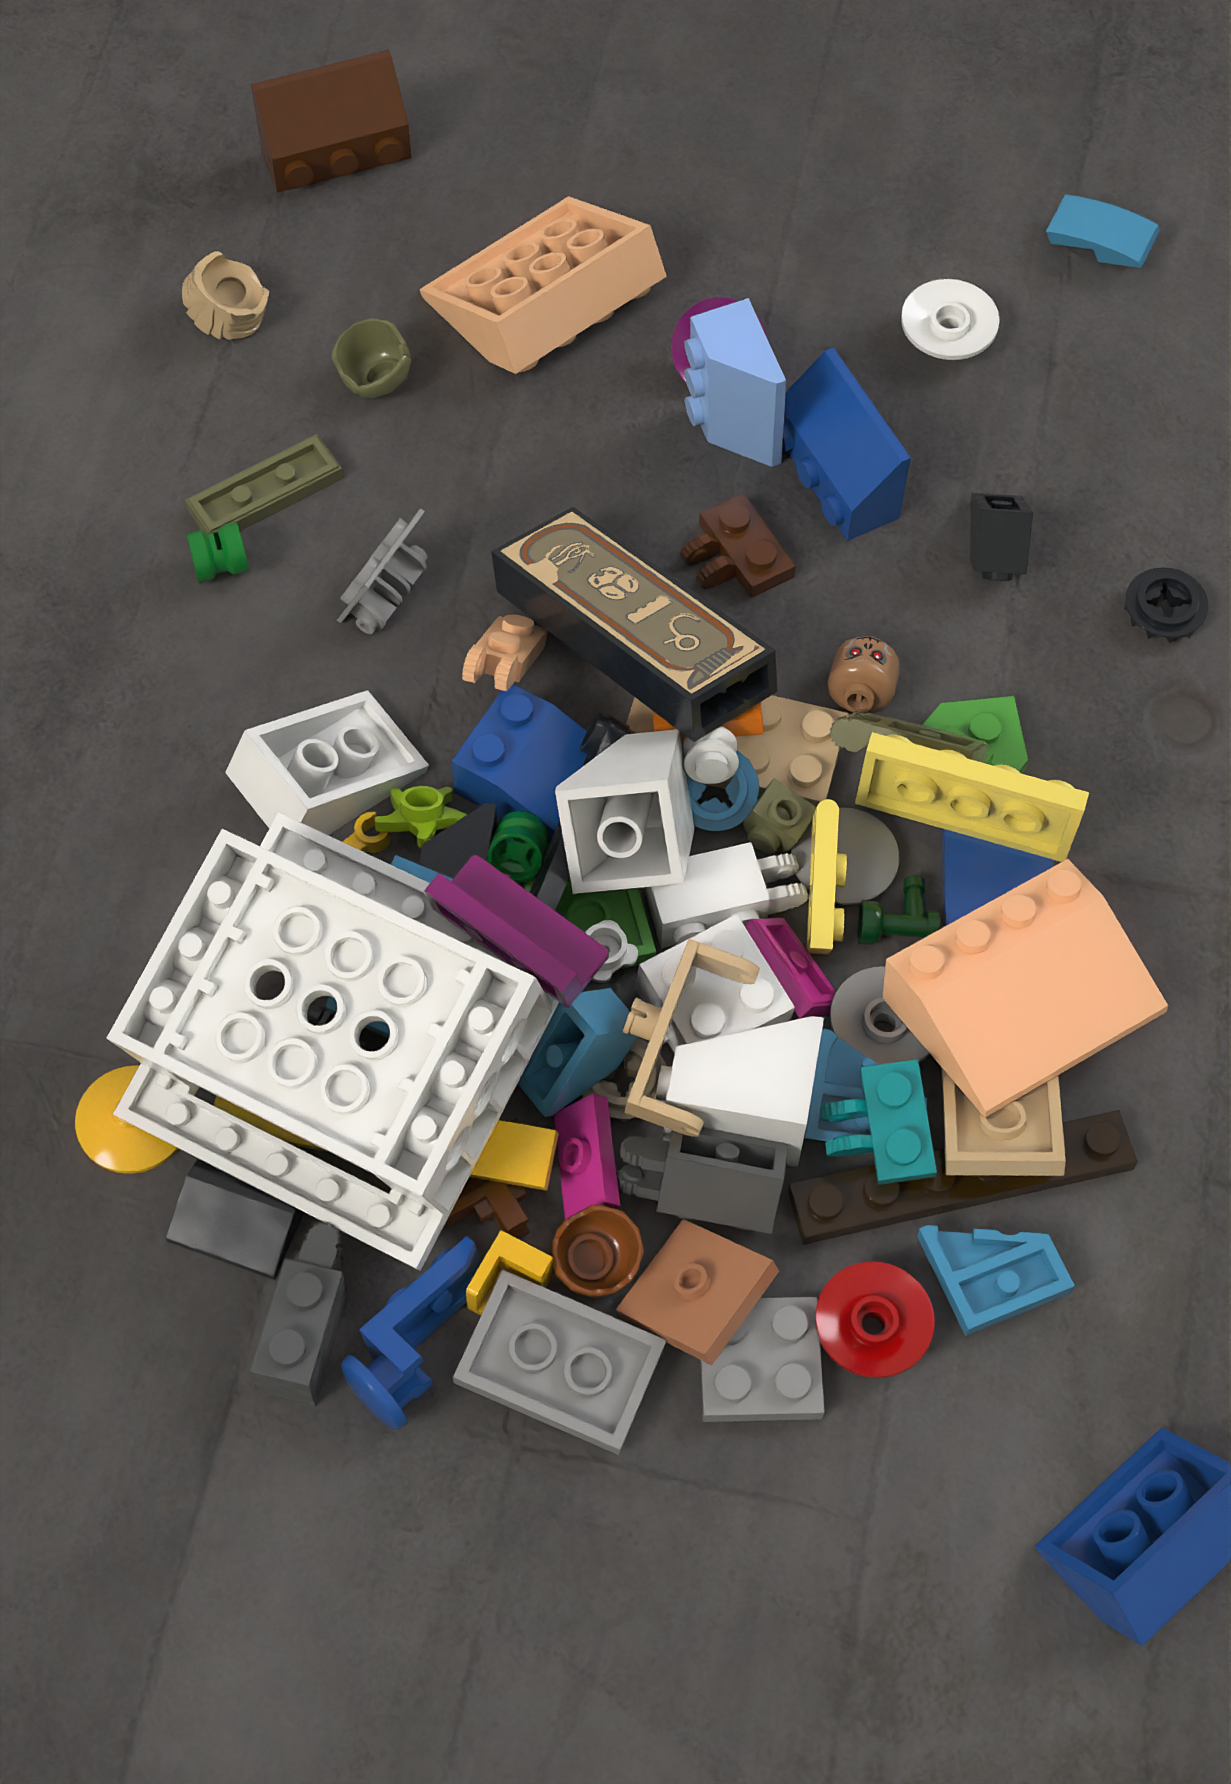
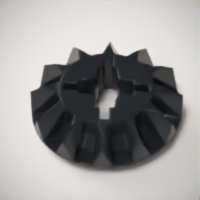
[1124,567,1208,644]

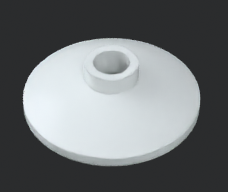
[901,279,999,360]

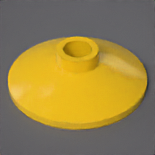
[75,1065,179,1174]

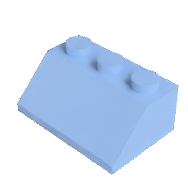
[684,298,786,467]

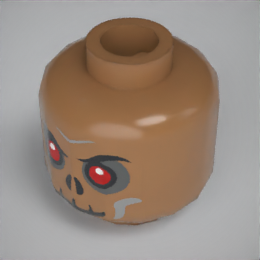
[827,636,900,714]

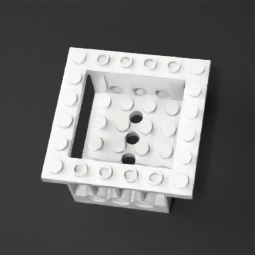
[106,812,559,1271]

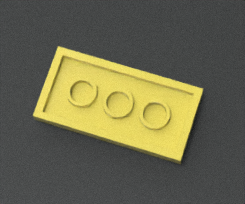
[855,732,1089,862]

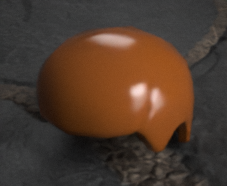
[550,1205,644,1299]

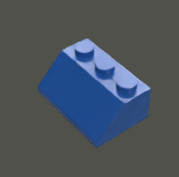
[782,347,911,541]
[1035,1428,1231,1646]

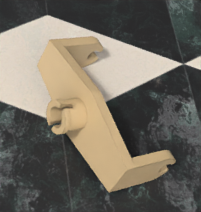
[623,938,760,1137]

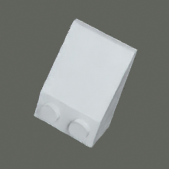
[225,690,430,835]

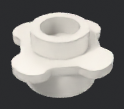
[585,920,638,983]

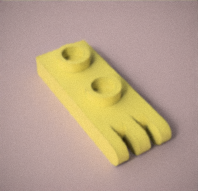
[806,799,847,955]

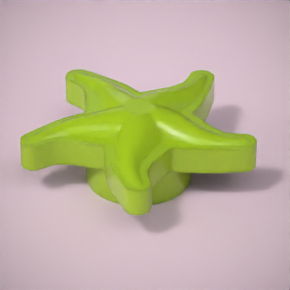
[375,786,467,848]

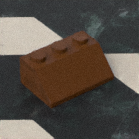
[251,49,412,193]

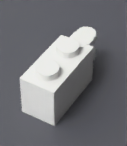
[644,842,809,948]

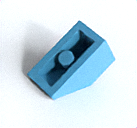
[517,988,637,1117]

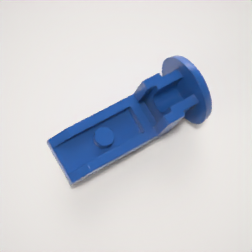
[341,1236,482,1430]

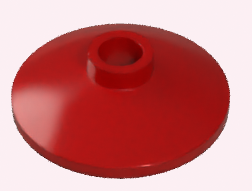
[815,1261,935,1379]

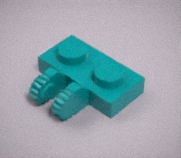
[820,1059,937,1185]

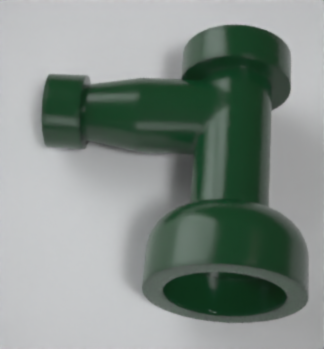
[857,875,940,945]

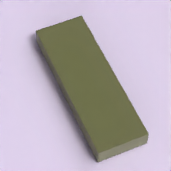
[185,434,343,534]

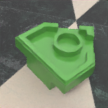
[923,696,1028,774]

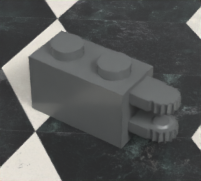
[616,1127,788,1234]
[250,1222,348,1406]

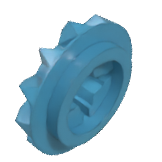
[686,751,759,831]

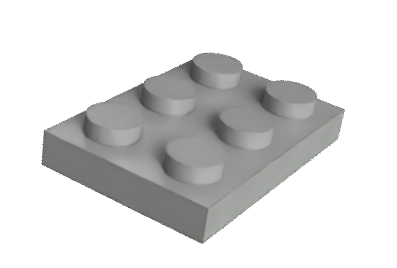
[453,1270,667,1455]

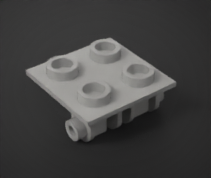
[337,508,428,634]

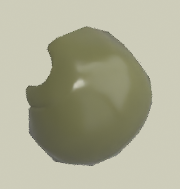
[332,318,412,399]

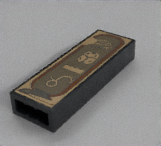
[491,507,778,742]

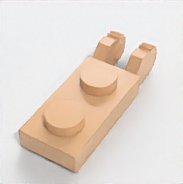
[462,615,548,691]

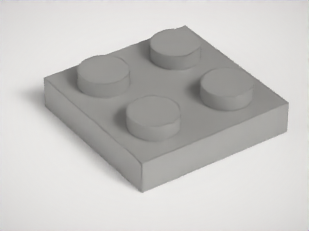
[700,1297,824,1422]

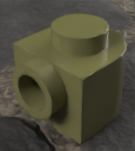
[743,778,817,854]

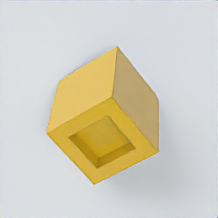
[466,1230,553,1316]

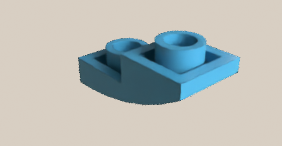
[1046,194,1160,268]

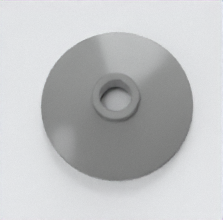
[830,966,930,1065]

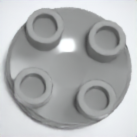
[791,807,899,905]

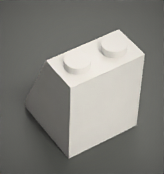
[555,729,694,894]
[656,1016,824,1167]

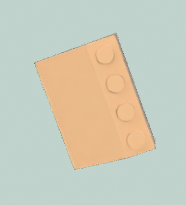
[419,196,667,374]
[883,859,1168,1117]

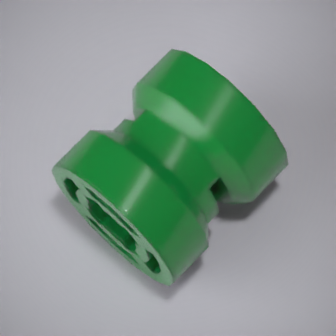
[186,522,249,584]
[488,811,548,883]

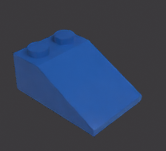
[451,684,587,843]

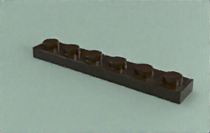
[788,1110,1138,1245]

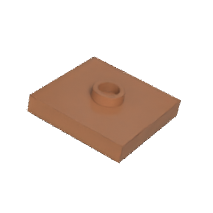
[616,1219,779,1365]

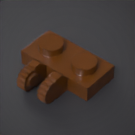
[679,493,796,598]

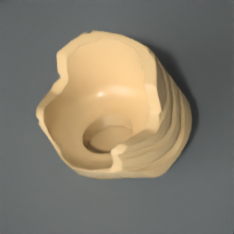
[182,251,269,340]

